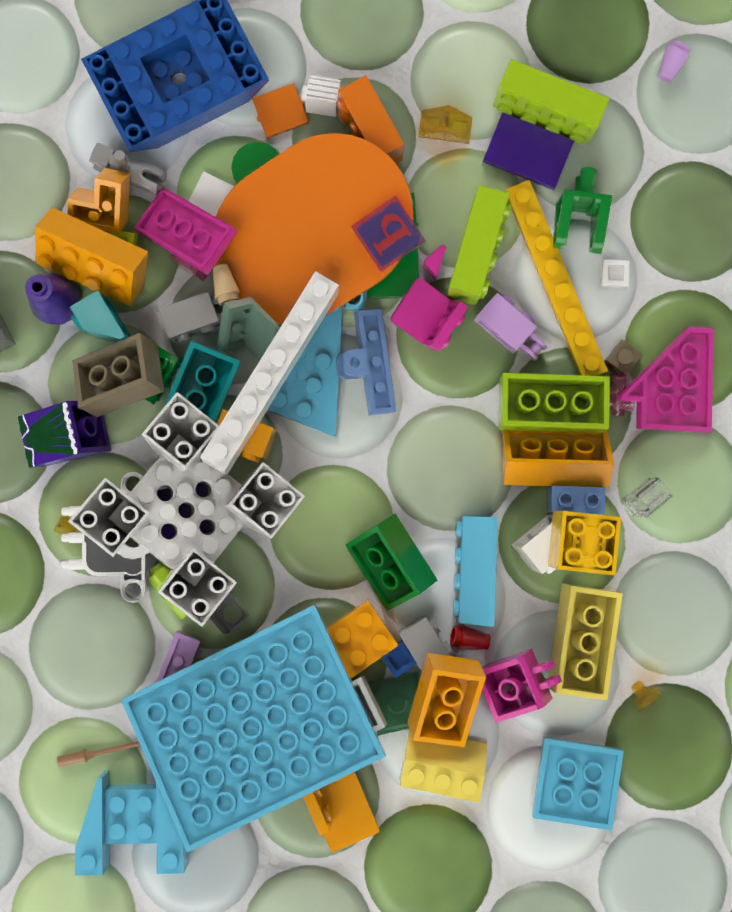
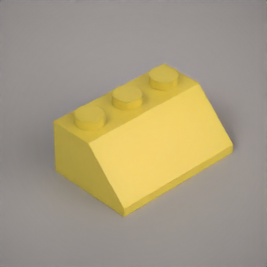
[399,729,487,803]

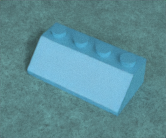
[453,516,498,627]

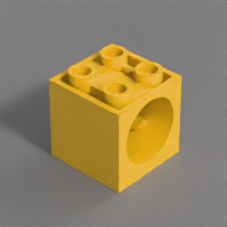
[548,511,621,576]

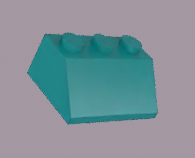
[164,341,241,423]

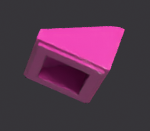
[423,245,446,280]

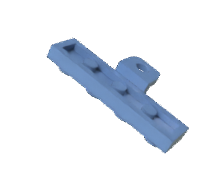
[336,309,396,416]

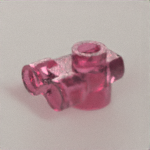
[609,374,634,416]

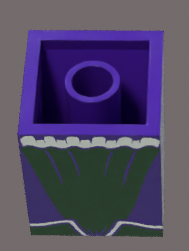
[18,401,112,468]

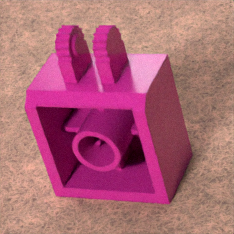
[482,648,562,723]

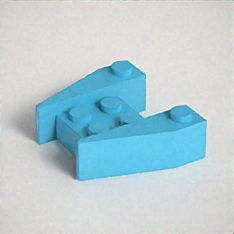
[75,770,189,876]

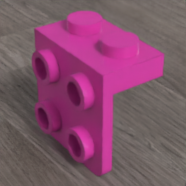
[390,279,468,351]

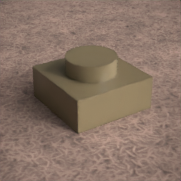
[605,339,642,377]

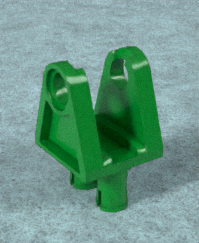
[553,167,612,254]

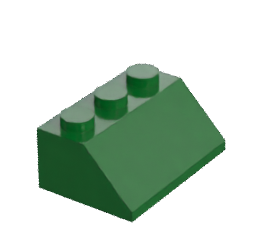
[345,513,438,611]

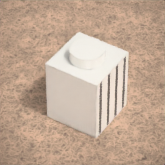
[301,75,341,117]

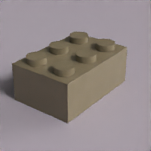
[72,333,164,417]

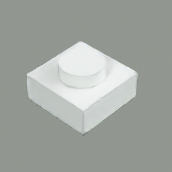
[600,259,630,288]

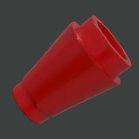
[450,624,491,650]

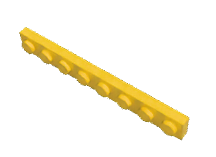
[505,180,608,376]

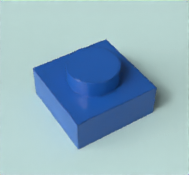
[381,640,417,678]

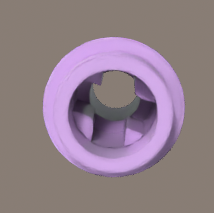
[657,40,690,83]

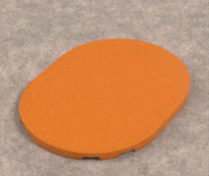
[214,133,414,324]

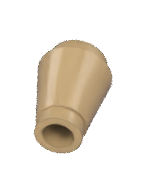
[212,264,241,306]

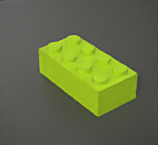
[493,59,610,144]
[446,185,512,305]
[498,373,610,434]

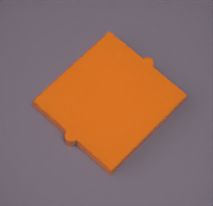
[252,83,309,139]

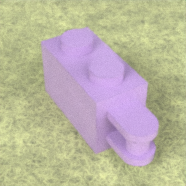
[474,293,547,361]

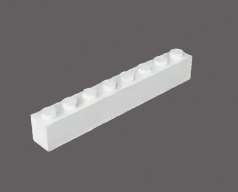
[200,271,339,475]

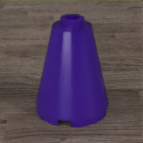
[25,273,81,325]

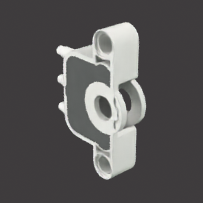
[61,472,149,603]

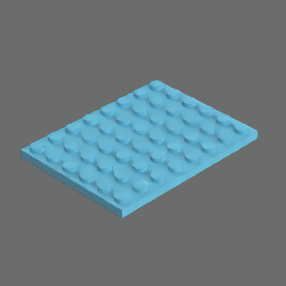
[121,605,386,853]

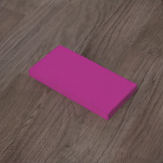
[134,187,238,275]

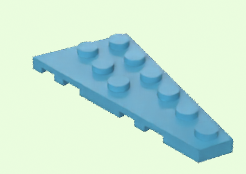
[267,306,343,437]

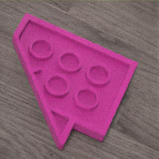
[616,327,714,433]

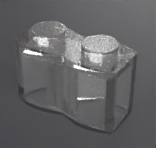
[623,477,673,518]

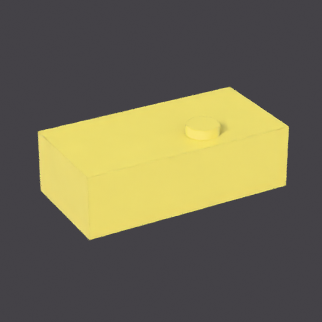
[548,583,623,700]

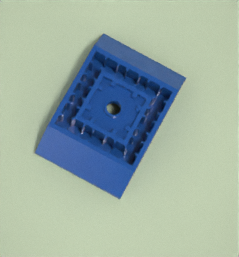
[81,0,269,152]

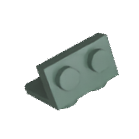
[217,297,279,361]

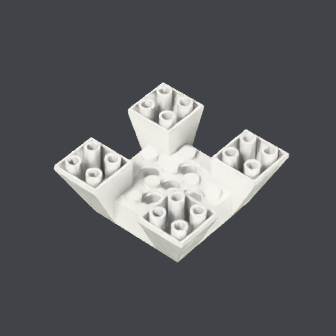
[68,392,305,627]

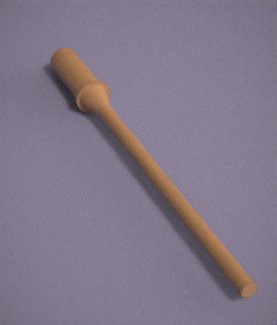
[57,741,140,767]

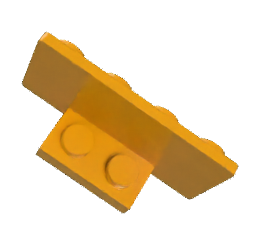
[303,772,379,853]

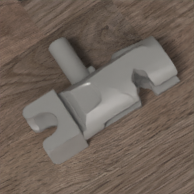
[89,143,166,196]

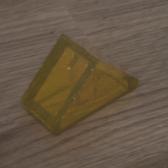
[418,105,473,144]

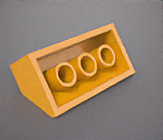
[502,430,614,488]

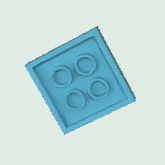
[532,736,624,831]

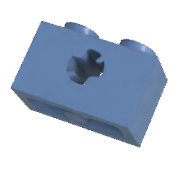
[546,486,606,514]

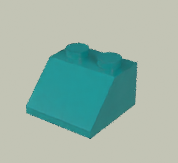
[70,290,131,343]

